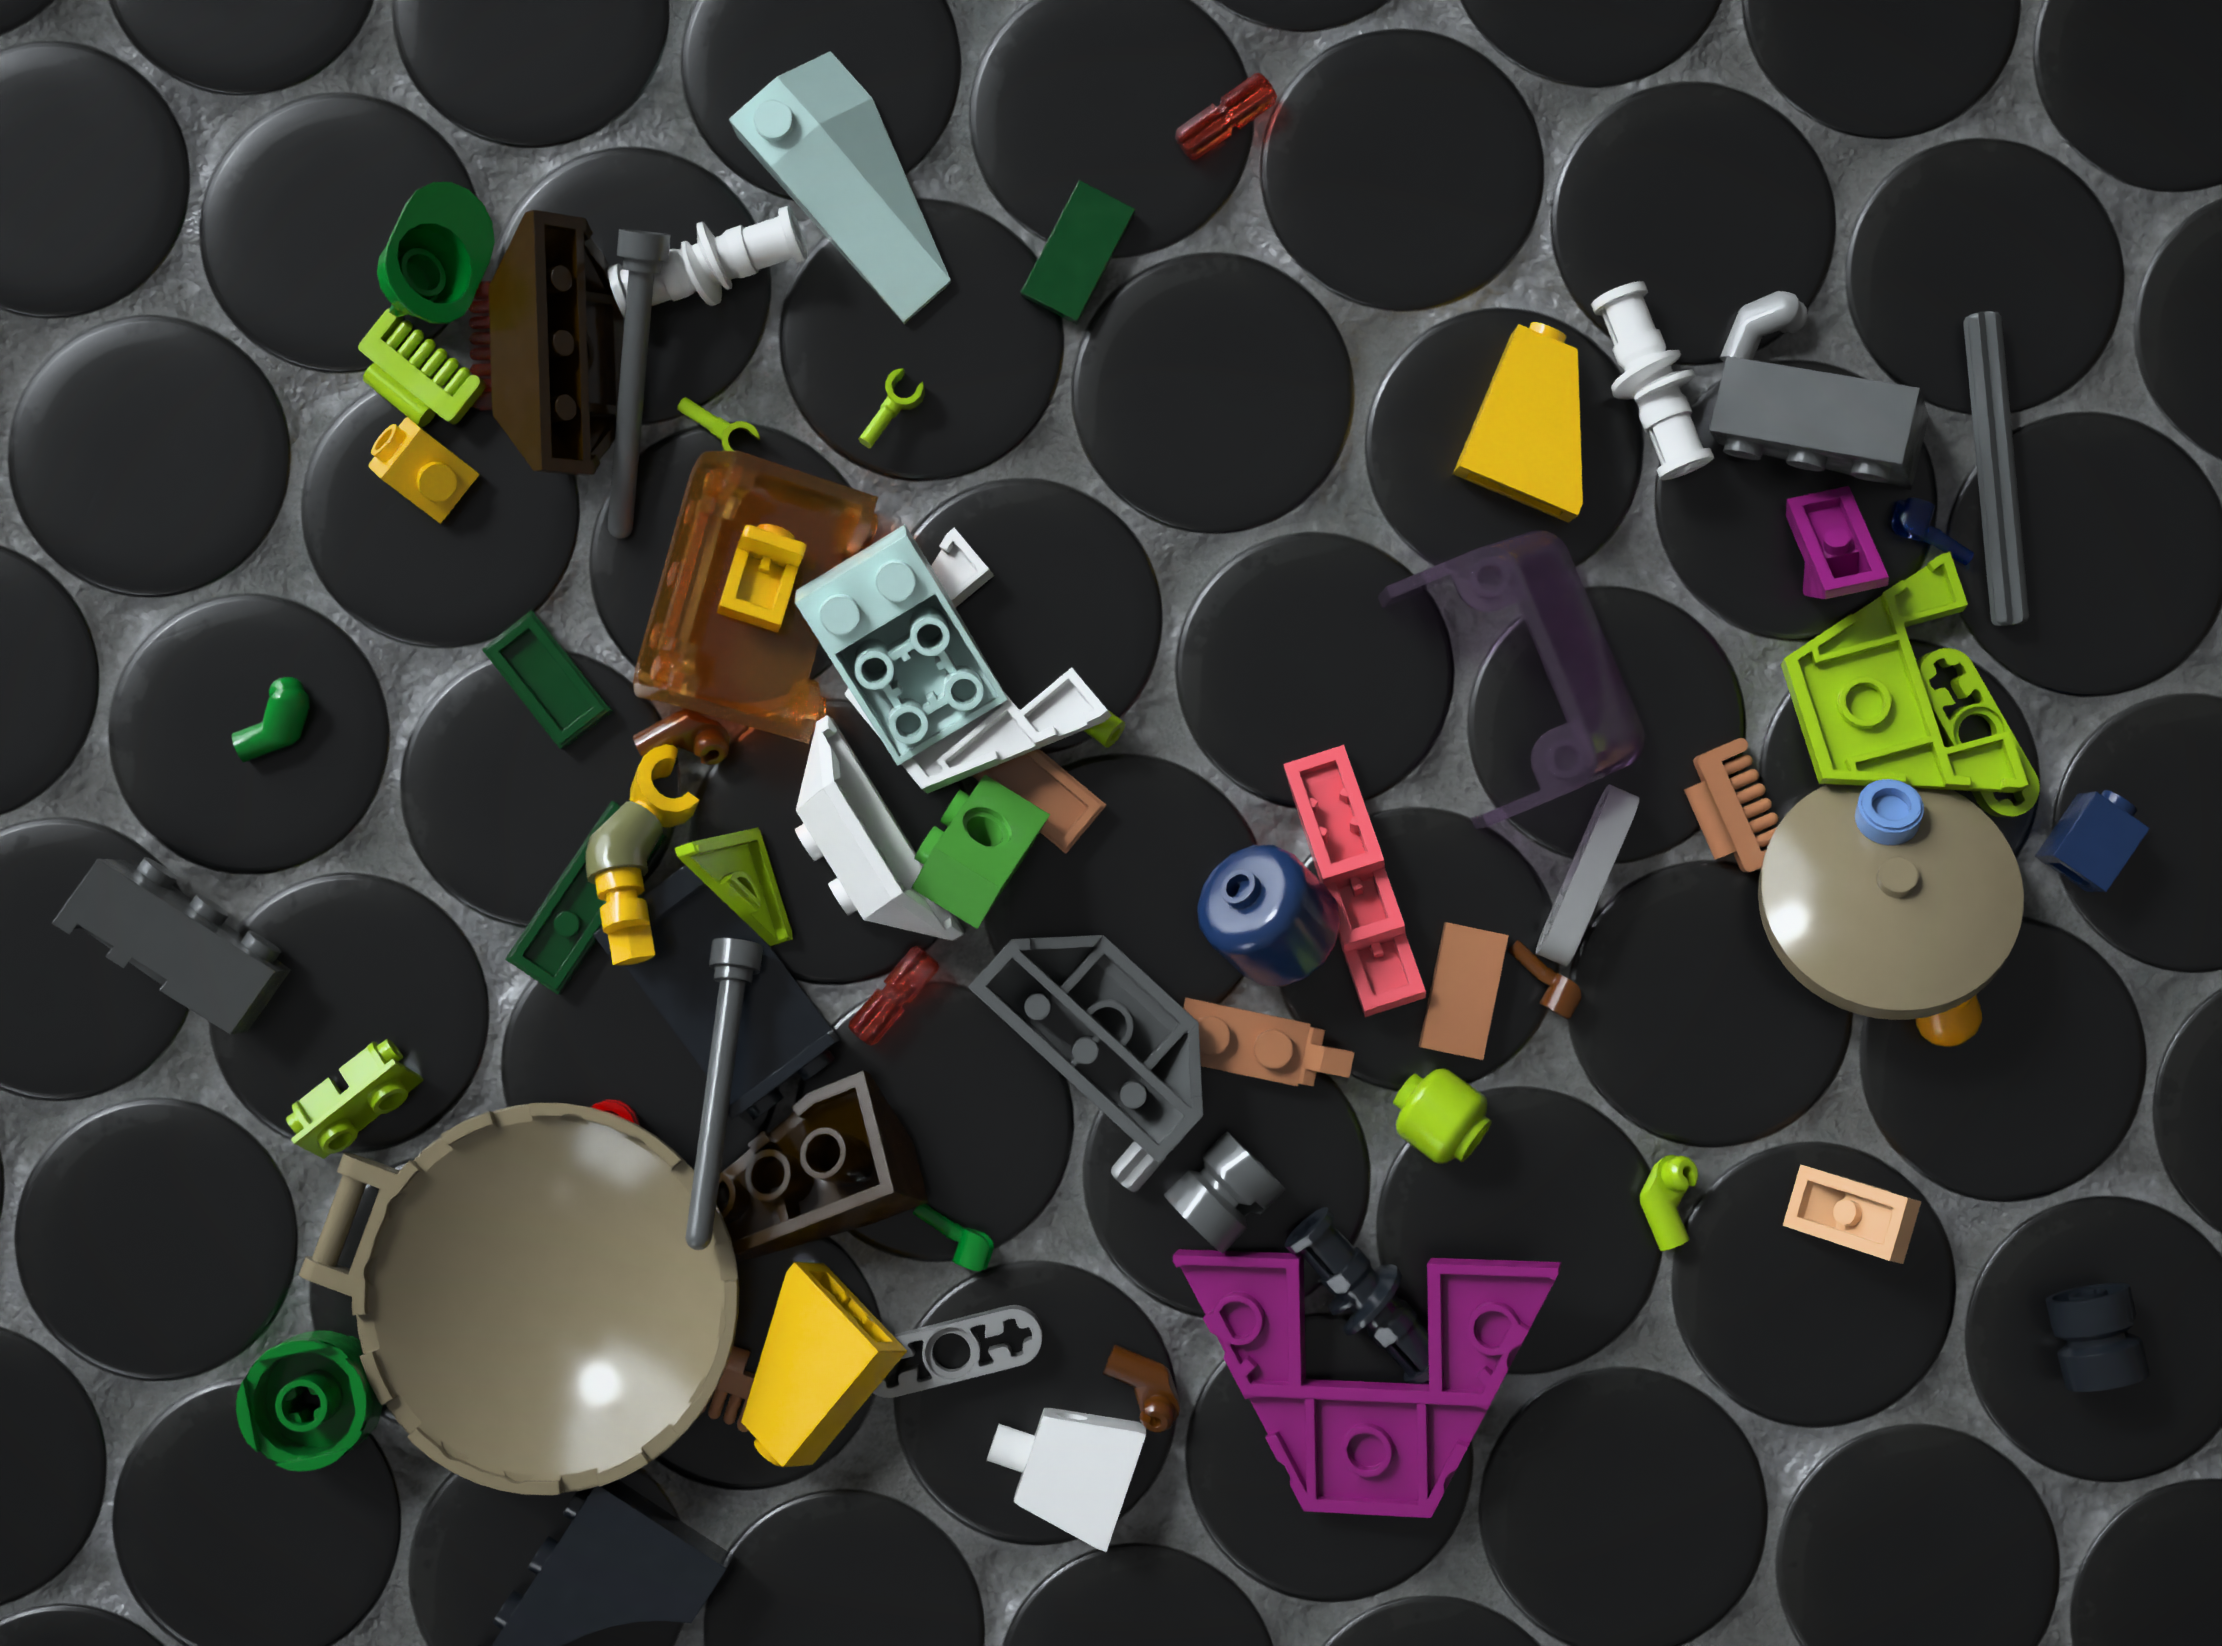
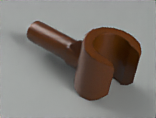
[1508,940,1581,1019]

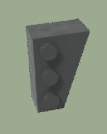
[1709,356,1929,490]

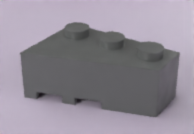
[52,857,291,1034]

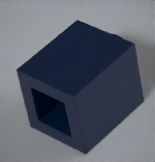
[2035,790,2150,892]

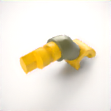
[586,744,699,966]

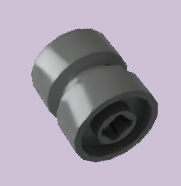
[1164,1131,1286,1254]

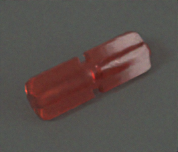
[1175,73,1277,160]
[848,946,939,1045]

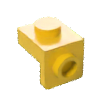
[368,417,480,524]
[717,524,807,633]

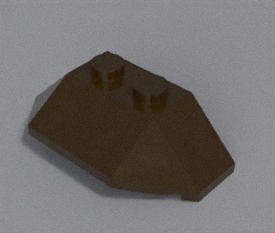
[489,210,624,476]

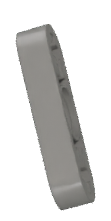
[1536,784,1640,967]
[873,1305,1043,1398]

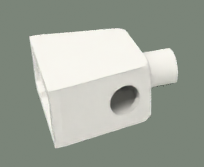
[986,1408,1146,1552]

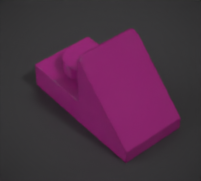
[1786,486,1889,599]

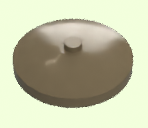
[1758,784,2024,1020]

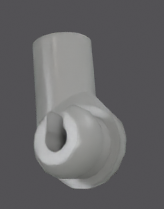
[1720,291,1808,362]

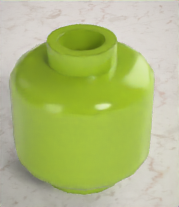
[1393,1068,1492,1164]

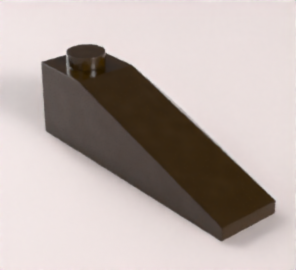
[716,1071,929,1263]

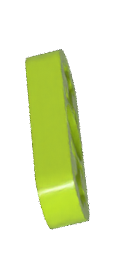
[1917,648,2040,817]

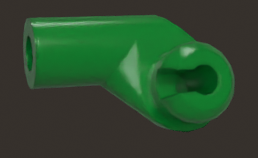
[232,677,310,763]

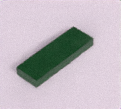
[505,801,668,995]

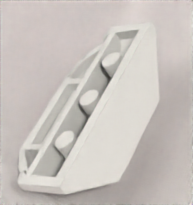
[795,715,966,941]

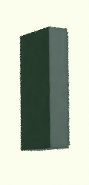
[1021,180,1135,325]
[482,610,613,750]

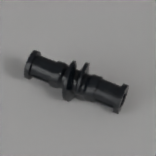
[1284,1207,1429,1384]

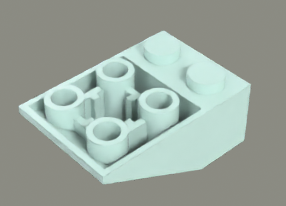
[795,524,1008,766]

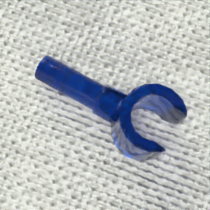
[1891,497,1974,565]

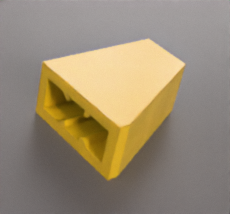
[1453,322,1583,523]
[741,1262,907,1467]

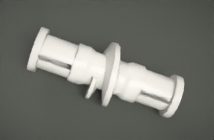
[608,206,808,318]
[1591,281,1714,480]

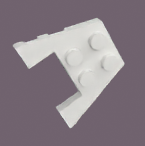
[845,528,1112,794]

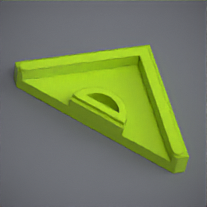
[675,827,793,946]

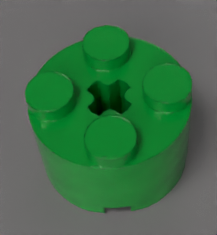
[236,1330,383,1471]

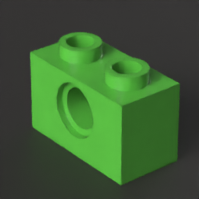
[911,775,1050,929]

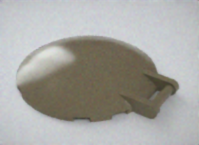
[299,1103,739,1495]

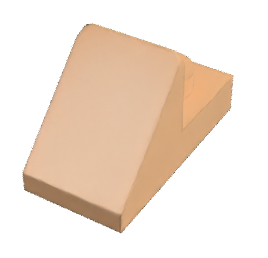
[1783,1164,1921,1264]

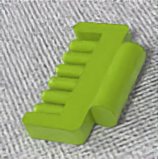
[358,308,486,427]

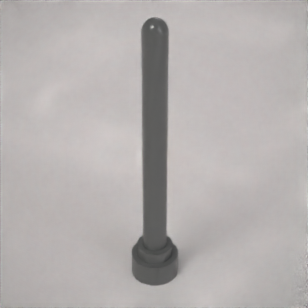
[608,229,671,539]
[685,938,763,1250]

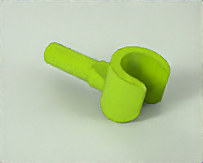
[858,368,925,448]
[677,397,760,461]

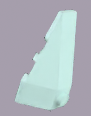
[729,51,951,324]

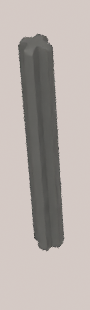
[1963,311,2029,626]

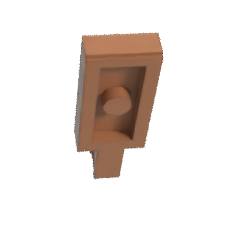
[1183,997,1355,1086]

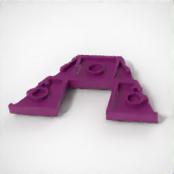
[1173,1249,1561,1518]

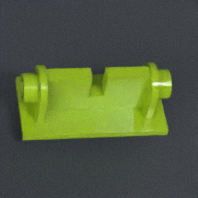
[286,1038,424,1159]

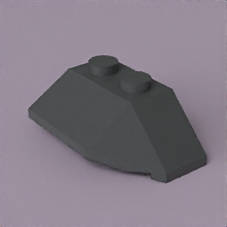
[968,935,1203,1163]

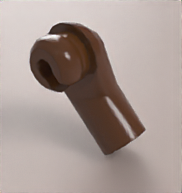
[633,710,730,765]
[1103,1344,1180,1433]

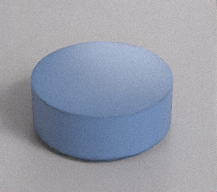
[1855,779,1924,845]

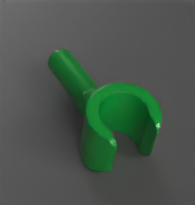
[913,1203,994,1272]

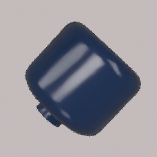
[1197,845,1341,987]

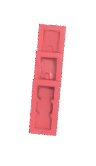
[1283,745,1426,1017]

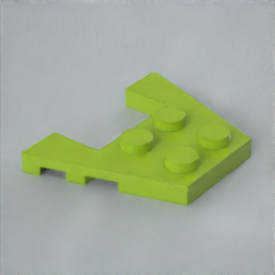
[1781,552,2029,793]

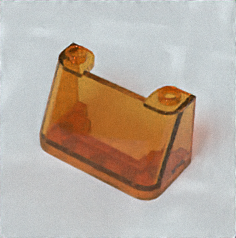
[633,450,878,744]

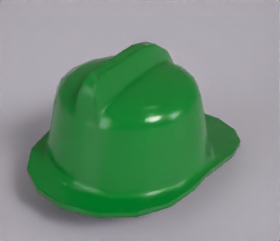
[377,182,495,324]

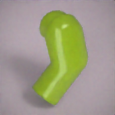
[1640,1155,1698,1251]

